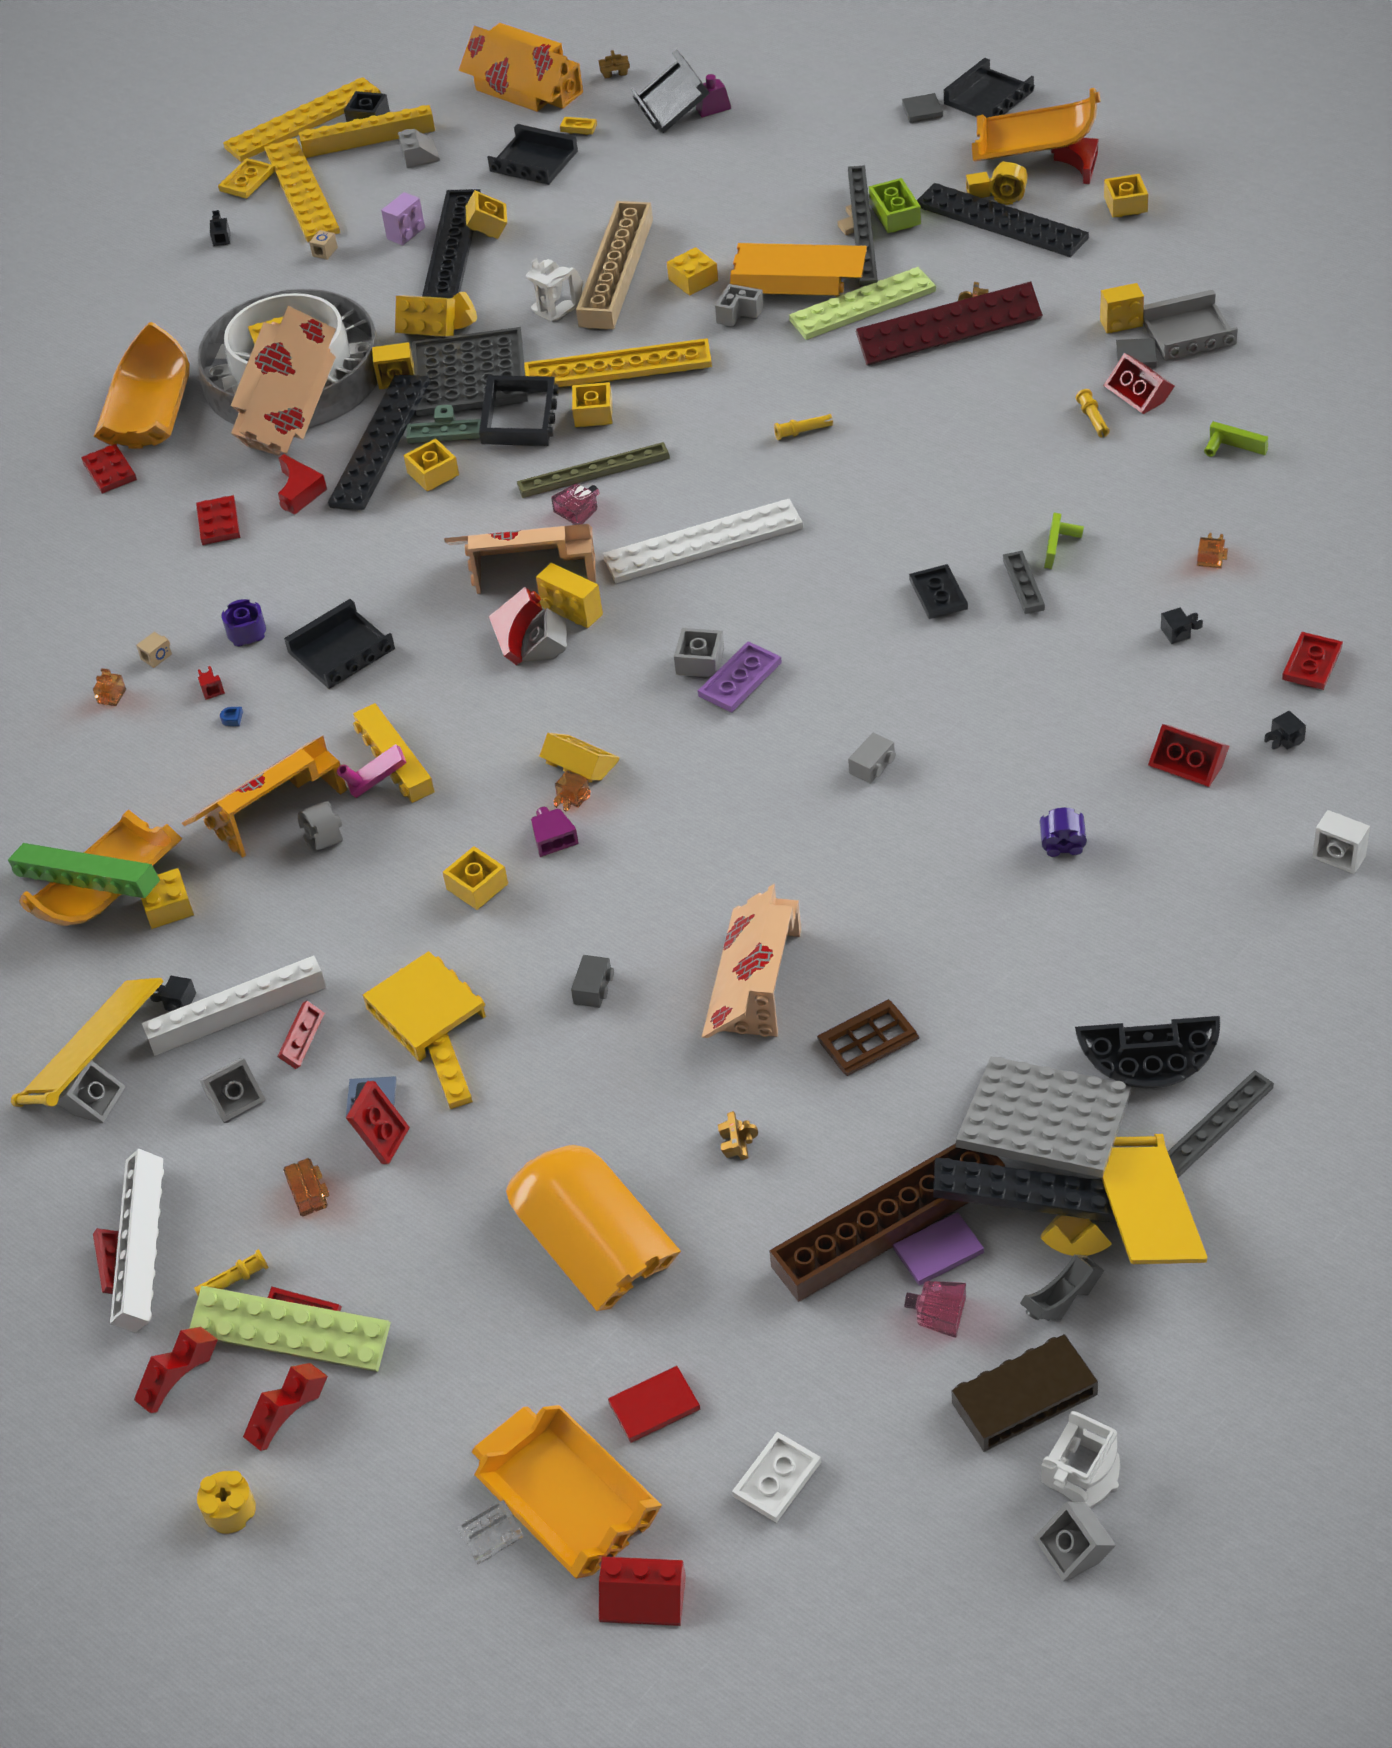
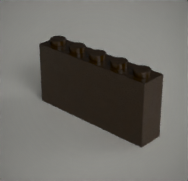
[951,1334,1098,1452]

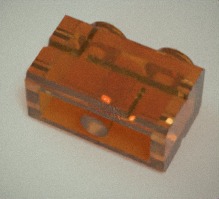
[283,1158,330,1217]

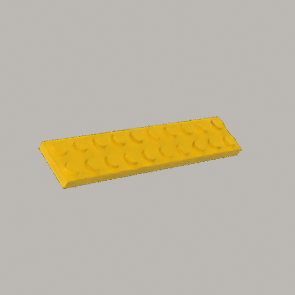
[223,77,381,162]
[264,138,340,243]
[524,338,712,387]

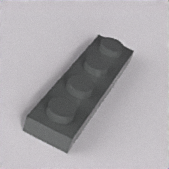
[1003,551,1045,614]

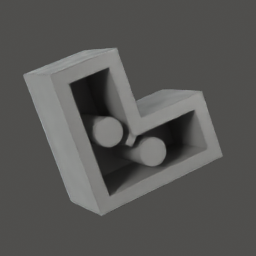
[715,284,764,327]

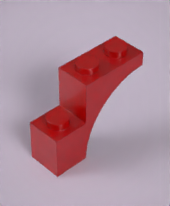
[134,1327,218,1413]
[243,1363,328,1451]

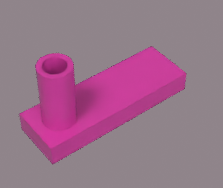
[337,744,407,798]

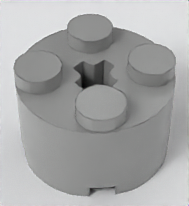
[298,801,343,851]

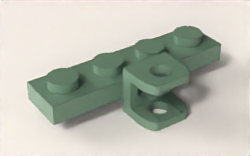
[406,405,481,443]

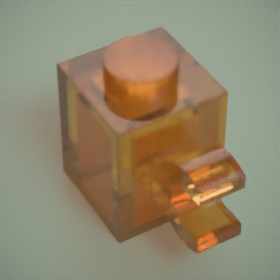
[1197,533,1228,568]
[93,668,126,706]
[554,770,591,812]

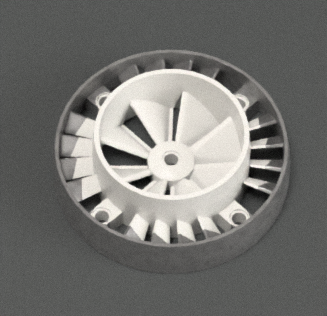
[198,289,381,428]

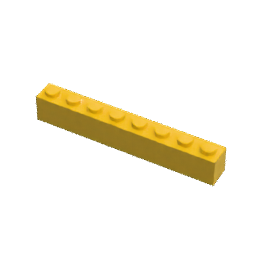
[298,105,435,158]

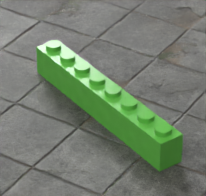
[8,843,160,898]

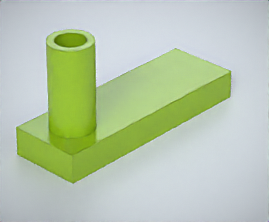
[1204,421,1268,457]
[1044,512,1084,569]

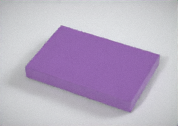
[893,1212,984,1286]

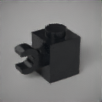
[210,210,231,247]
[1161,607,1203,644]
[1264,710,1306,750]
[150,975,196,1012]

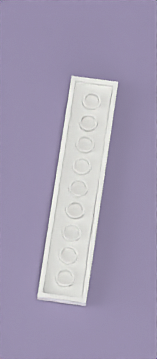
[603,499,803,584]

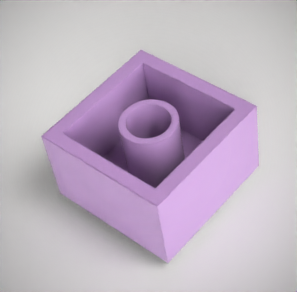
[381,192,425,245]

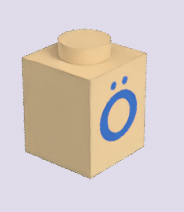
[309,230,338,260]
[136,632,172,668]

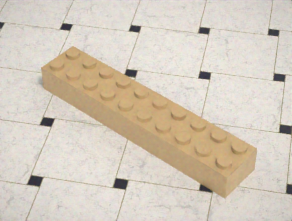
[576,201,653,330]

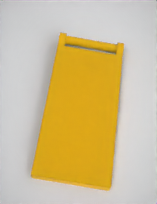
[11,978,164,1107]
[1102,1134,1208,1264]

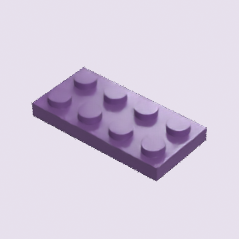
[698,641,782,713]

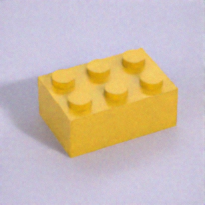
[395,295,455,336]
[536,563,603,628]

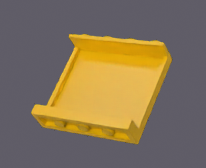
[363,951,486,1062]

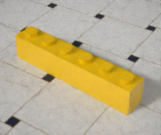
[353,703,435,803]

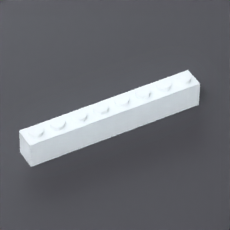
[142,955,326,1056]
[110,1149,164,1333]

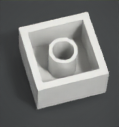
[1312,810,1370,874]

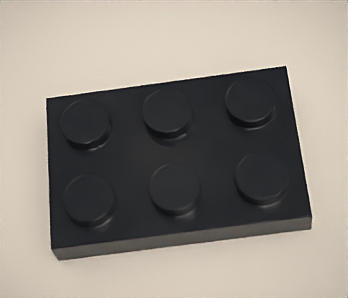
[909,564,968,619]

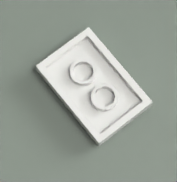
[732,1432,821,1523]

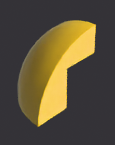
[451,292,477,329]
[1040,1215,1112,1256]

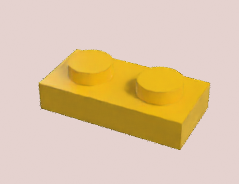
[560,117,597,135]

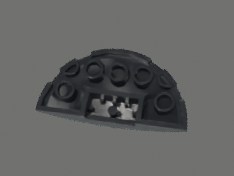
[1075,1016,1220,1088]

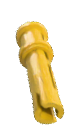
[1075,389,1110,438]
[774,414,833,440]
[194,1249,269,1296]

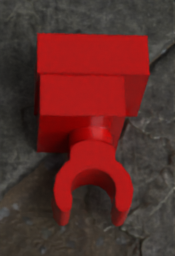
[198,666,225,700]

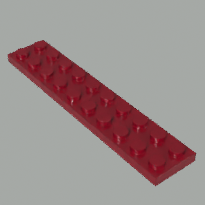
[855,281,1043,365]

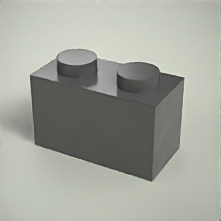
[571,955,614,1008]

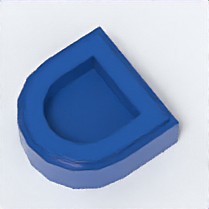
[220,707,243,726]

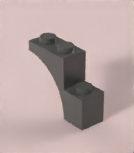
[1020,1254,1105,1321]

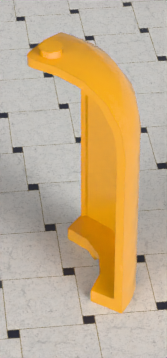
[971,88,1101,162]
[94,322,190,449]
[19,809,183,926]
[506,1145,681,1311]

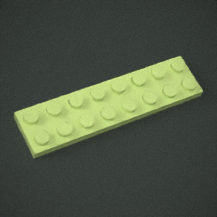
[789,267,936,340]
[189,1286,391,1372]

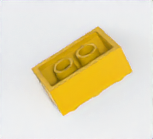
[539,733,620,783]

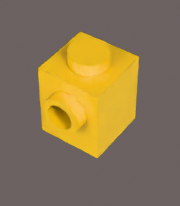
[966,172,991,198]

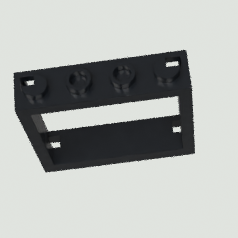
[479,375,559,446]

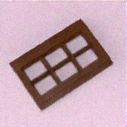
[817,999,919,1076]

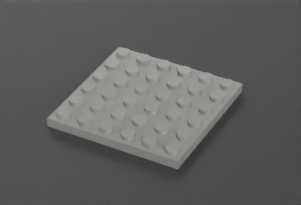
[956,1056,1132,1178]

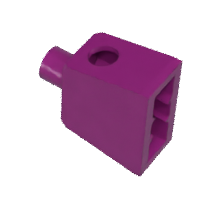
[696,74,731,118]
[531,806,579,857]

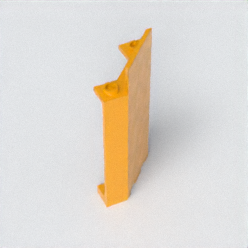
[730,243,867,297]
[472,1405,662,1579]

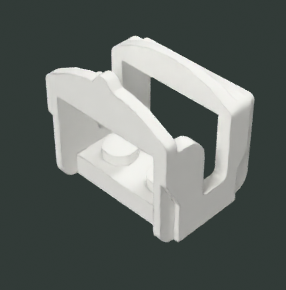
[526,258,584,322]
[1041,1411,1120,1509]

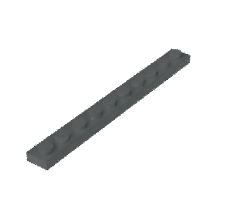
[848,165,878,287]

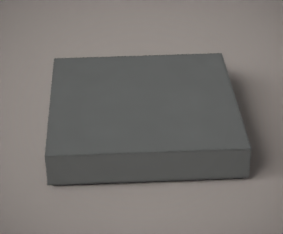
[902,93,943,123]
[1116,338,1157,368]

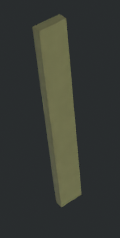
[517,442,670,498]

